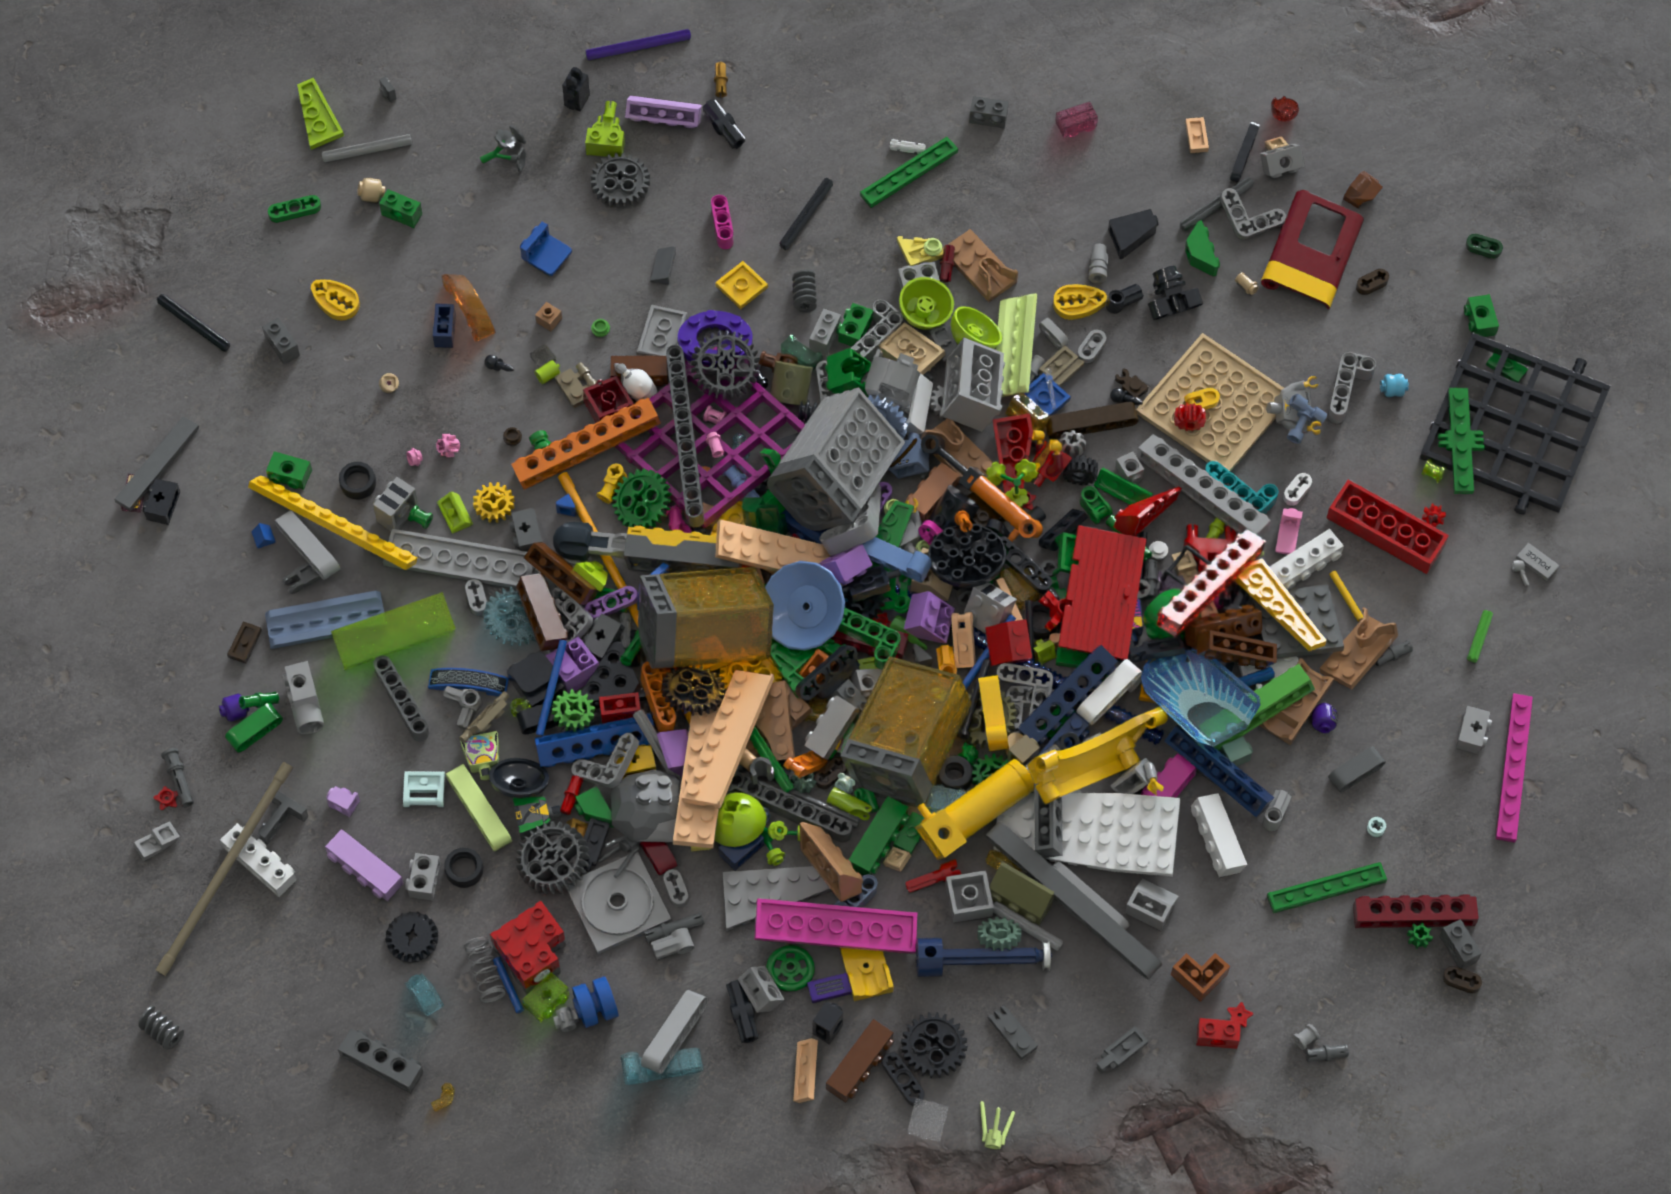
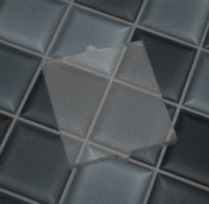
[907,1098,949,1142]

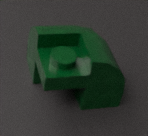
[741,497,788,535]

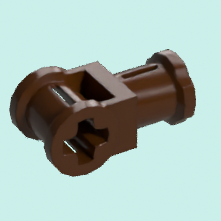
[758,351,798,373]

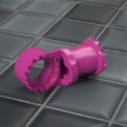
[666,505,691,533]

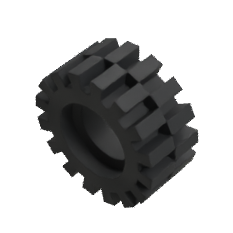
[1063,455,1098,485]

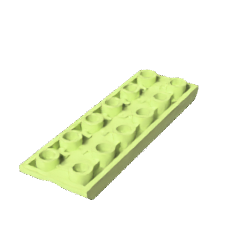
[996,293,1037,397]

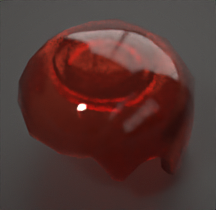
[1271,96,1299,122]

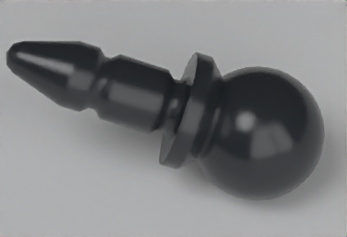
[484,354,514,372]
[1110,388,1143,405]

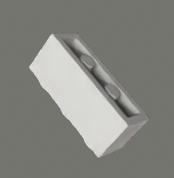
[898,373,933,435]

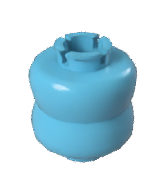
[1380,374,1409,397]

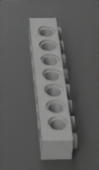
[1137,434,1271,545]

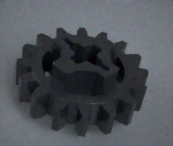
[845,595,886,620]

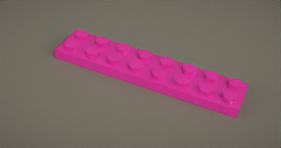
[754,898,917,954]

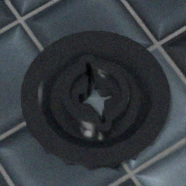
[385,911,439,962]

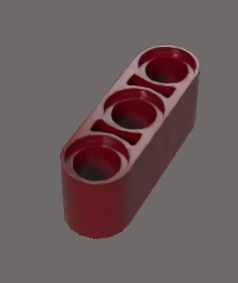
[640,841,678,876]

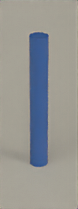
[493,957,524,1014]

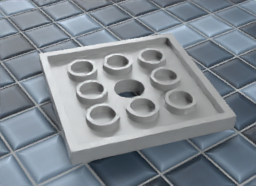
[566,852,671,954]

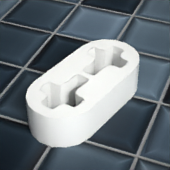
[1283,473,1312,506]

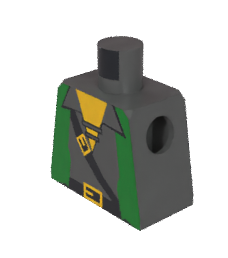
[513,797,561,840]

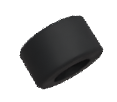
[936,755,972,794]

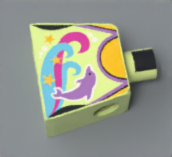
[460,731,499,780]

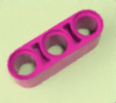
[711,195,734,249]

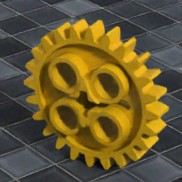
[719,647,782,690]

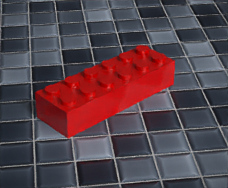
[1326,479,1449,574]

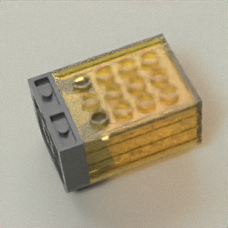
[638,567,774,669]
[840,656,972,807]

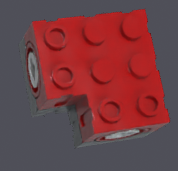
[490,901,566,995]

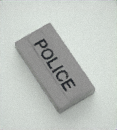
[1516,543,1559,581]

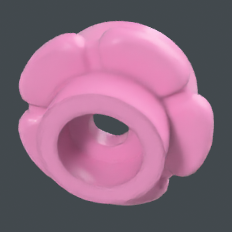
[406,448,422,466]

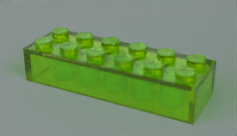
[331,592,456,671]

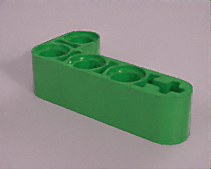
[837,608,901,670]

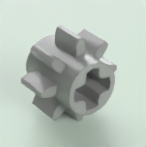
[553,1007,579,1032]

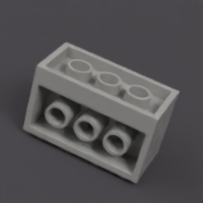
[942,338,1005,432]

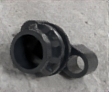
[1148,266,1203,320]

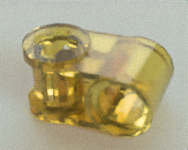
[804,695,829,722]

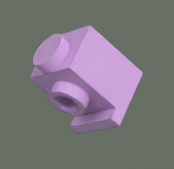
[327,786,360,817]

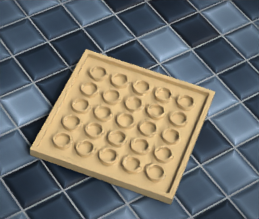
[1136,333,1284,472]

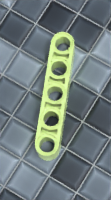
[445,764,512,852]

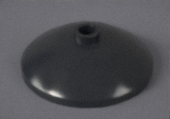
[489,758,549,799]

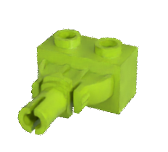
[585,101,625,158]

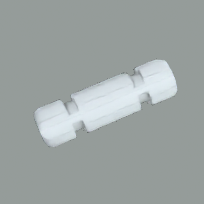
[890,139,926,154]

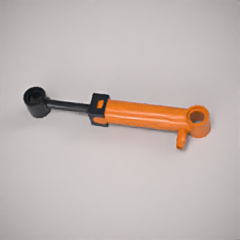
[921,434,1043,542]

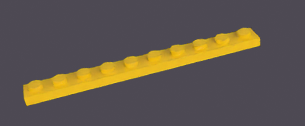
[248,476,417,570]

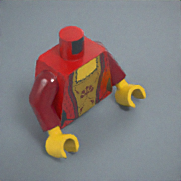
[1031,430,1072,487]

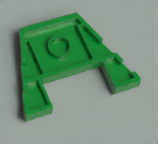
[767,639,850,698]

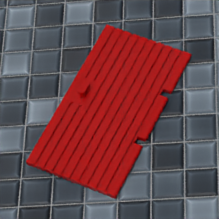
[1058,525,1146,660]

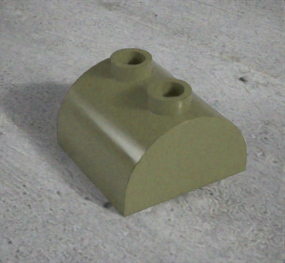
[770,361,813,405]

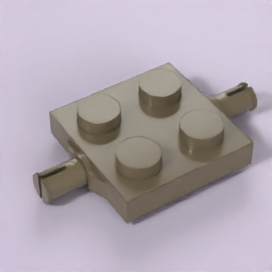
[459,691,509,743]

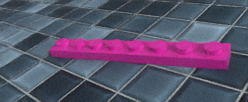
[1495,693,1533,843]

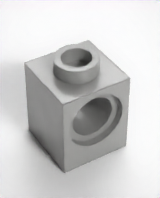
[1115,452,1144,484]

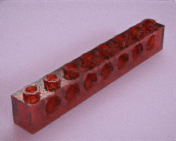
[1156,529,1266,637]

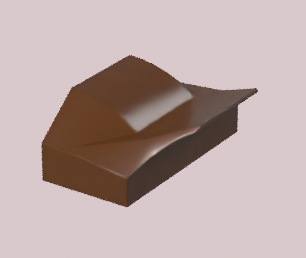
[1343,171,1383,208]

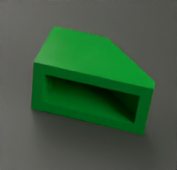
[574,786,614,828]

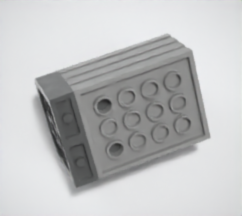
[767,388,905,531]

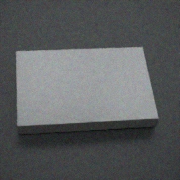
[637,305,687,356]

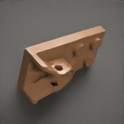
[942,229,1018,302]
[921,418,993,493]
[1320,607,1398,690]

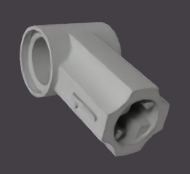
[1263,790,1292,831]
[651,928,694,960]

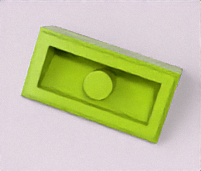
[437,491,473,533]

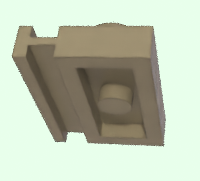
[1039,345,1085,387]

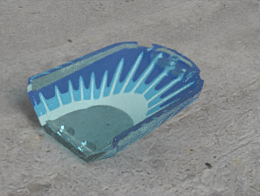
[1141,648,1261,747]

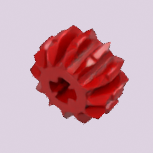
[1174,403,1206,432]

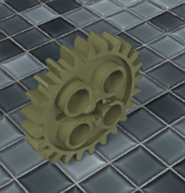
[953,689,1017,748]

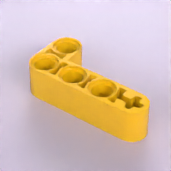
[978,675,1009,751]

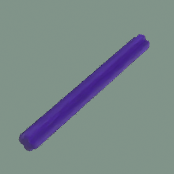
[585,29,691,60]

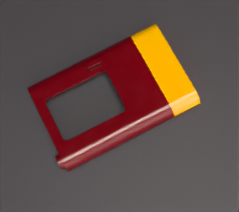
[1261,190,1364,310]

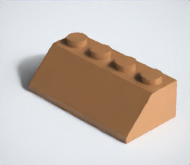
[799,822,863,902]

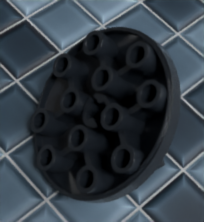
[928,524,1006,591]

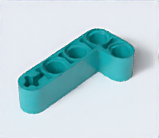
[1205,461,1279,514]

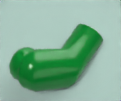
[854,788,879,813]

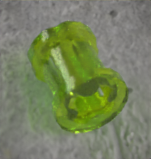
[1421,460,1446,483]

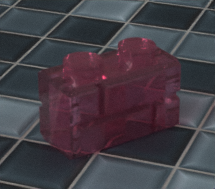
[1055,101,1098,138]

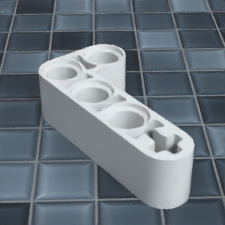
[1076,659,1142,725]

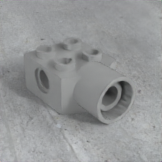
[283,661,324,734]

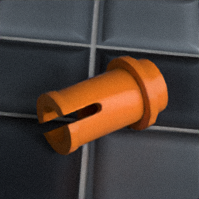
[954,511,973,532]

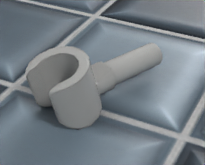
[1512,560,1529,587]

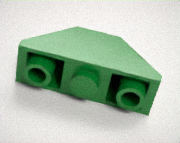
[1185,220,1220,277]

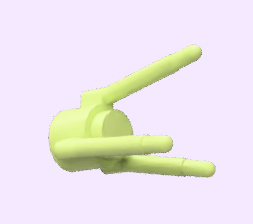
[980,1101,1015,1149]

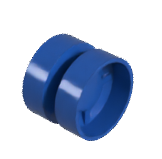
[572,976,619,1028]

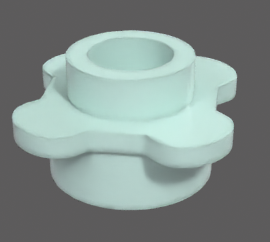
[835,773,855,794]

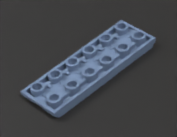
[265,591,387,649]

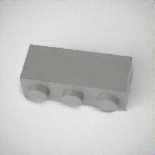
[804,695,860,760]

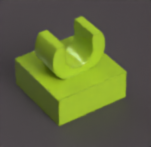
[1033,639,1056,666]

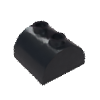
[929,485,980,531]

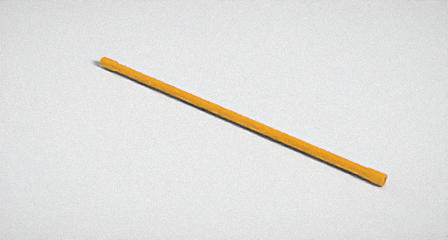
[558,472,692,725]

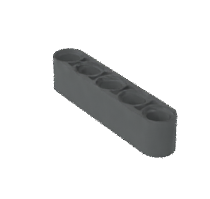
[373,655,429,741]

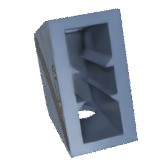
[888,432,929,479]

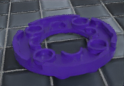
[678,310,753,368]

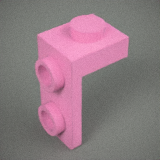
[1275,508,1303,555]

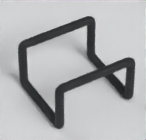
[1161,545,1214,596]

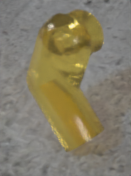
[431,1083,455,1112]

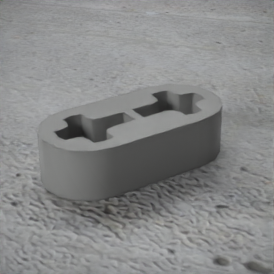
[1039,318,1069,349]
[465,579,488,616]
[663,869,688,907]

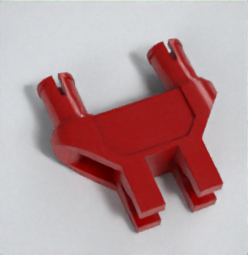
[1184,524,1240,575]

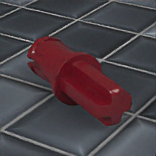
[939,245,955,282]

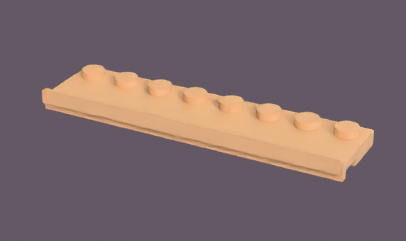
[681,670,774,808]

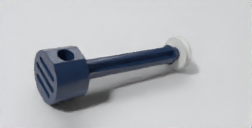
[916,938,1052,977]

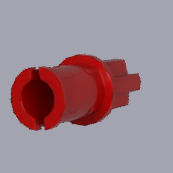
[560,775,584,815]

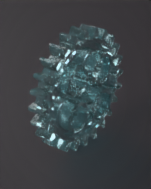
[484,587,536,646]

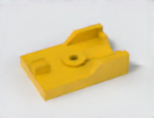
[839,947,894,1001]

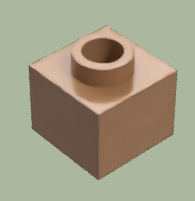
[535,302,562,332]

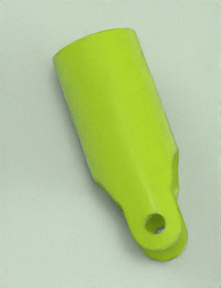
[827,787,872,820]

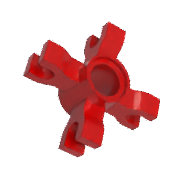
[1039,590,1072,631]

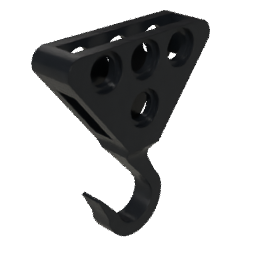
[581,641,674,720]

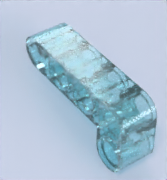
[620,1048,704,1085]

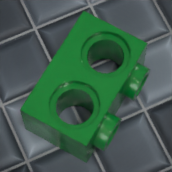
[836,303,873,347]

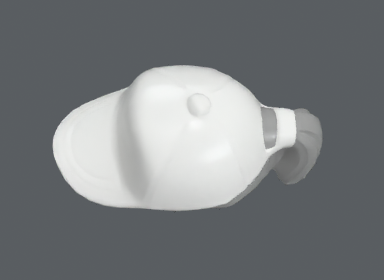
[614,363,657,401]

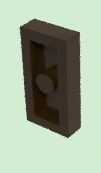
[227,621,262,664]

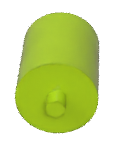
[534,360,560,385]

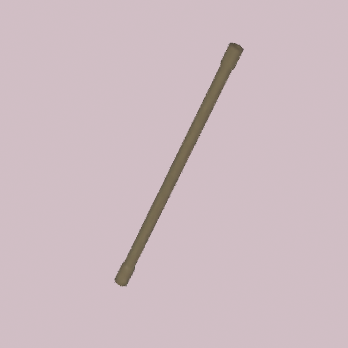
[156,762,293,976]

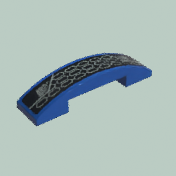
[428,668,509,696]

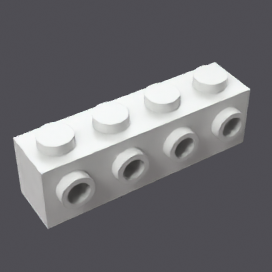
[1269,529,1344,590]
[1191,793,1247,877]
[220,823,296,897]

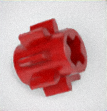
[1422,503,1446,528]

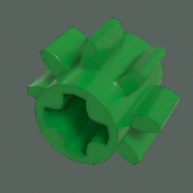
[1407,923,1433,949]

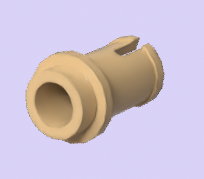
[1235,272,1259,295]

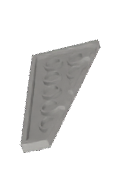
[723,866,832,931]

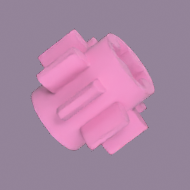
[436,434,460,457]

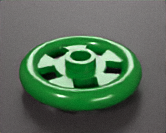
[766,945,815,991]

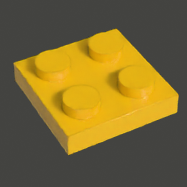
[715,261,768,309]

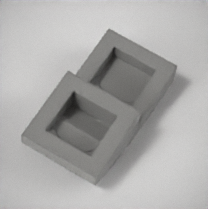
[134,821,180,861]

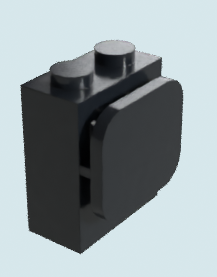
[507,651,566,708]

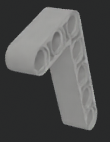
[819,483,881,555]

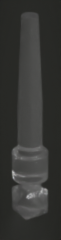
[1044,368,1056,409]

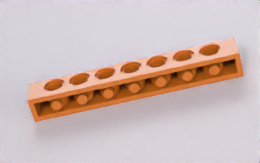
[511,397,661,490]

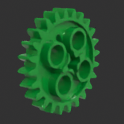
[612,468,672,529]

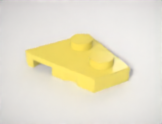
[897,236,943,266]

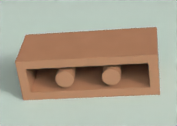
[906,462,960,522]

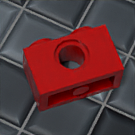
[599,692,641,724]
[1196,1018,1241,1049]

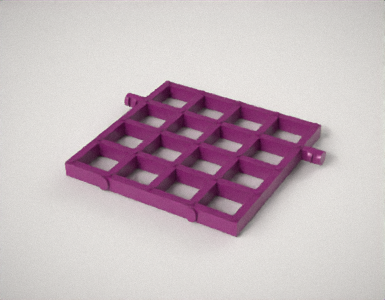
[614,347,805,529]

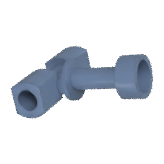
[1287,394,1327,444]

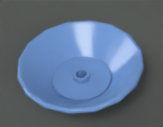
[760,561,845,651]

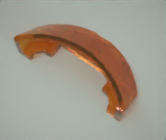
[441,274,496,342]

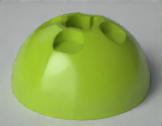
[899,277,954,330]
[950,306,1002,349]
[714,792,767,847]

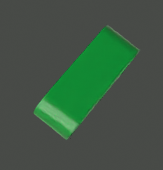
[225,703,283,753]

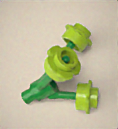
[760,821,800,866]

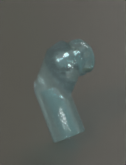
[732,433,750,460]

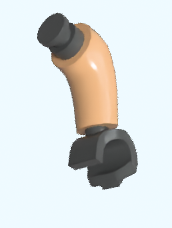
[739,748,774,785]

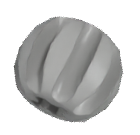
[1059,430,1086,457]

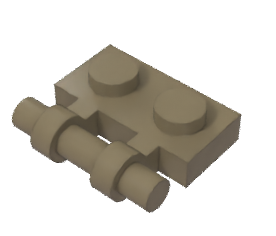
[555,362,597,408]

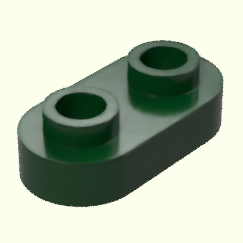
[1466,234,1503,258]

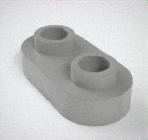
[1077,330,1106,363]

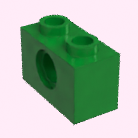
[379,189,422,228]
[1464,294,1499,337]
[266,451,312,489]

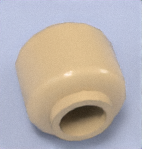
[357,178,385,203]

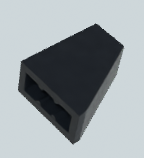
[1108,209,1159,259]

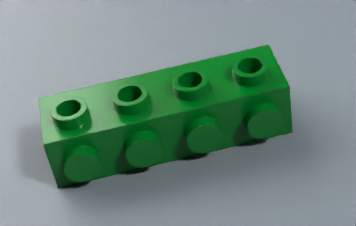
[849,796,910,876]

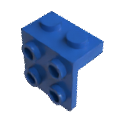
[520,221,572,276]

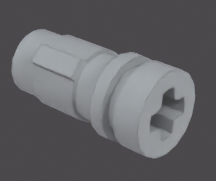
[1088,244,1109,284]

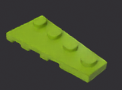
[297,78,344,150]

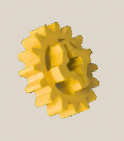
[473,482,515,523]

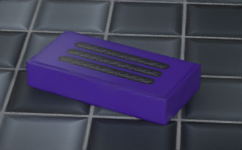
[807,973,852,1003]

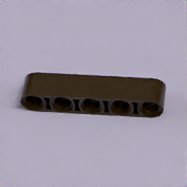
[1044,402,1139,440]

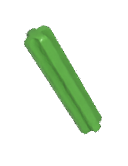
[1467,610,1493,663]

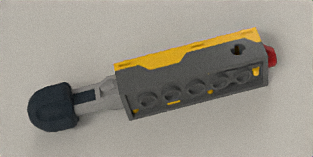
[553,522,752,582]

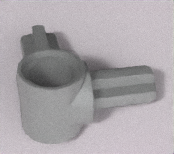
[444,686,482,728]

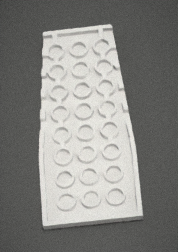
[994,793,1180,877]

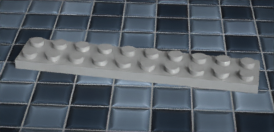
[383,529,580,597]

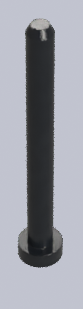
[956,659,991,739]

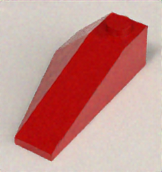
[992,413,1033,494]
[1113,486,1182,536]

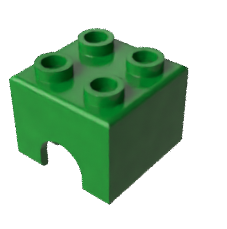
[825,348,871,397]

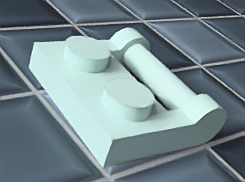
[403,771,445,807]

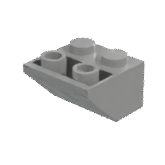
[1125,879,1179,931]

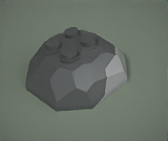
[610,770,682,842]

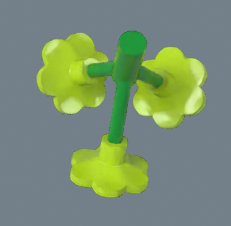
[986,459,1038,508]

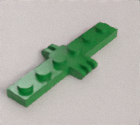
[1438,388,1484,494]

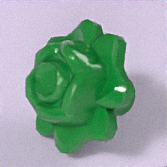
[958,742,979,766]

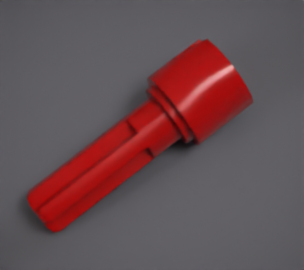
[905,859,961,893]

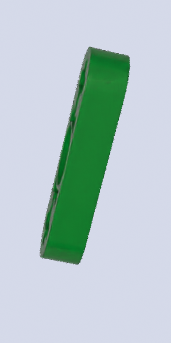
[268,195,321,223]

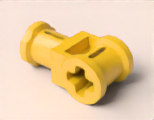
[596,463,628,504]

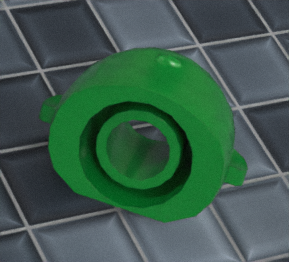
[1143,588,1202,641]

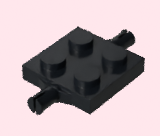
[842,564,901,602]

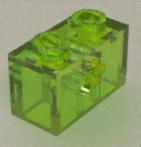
[522,972,570,1022]

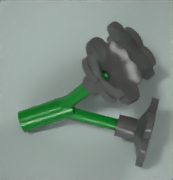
[480,125,526,171]

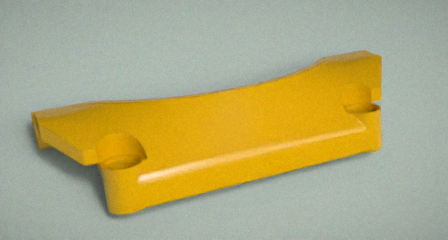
[1027,707,1168,804]

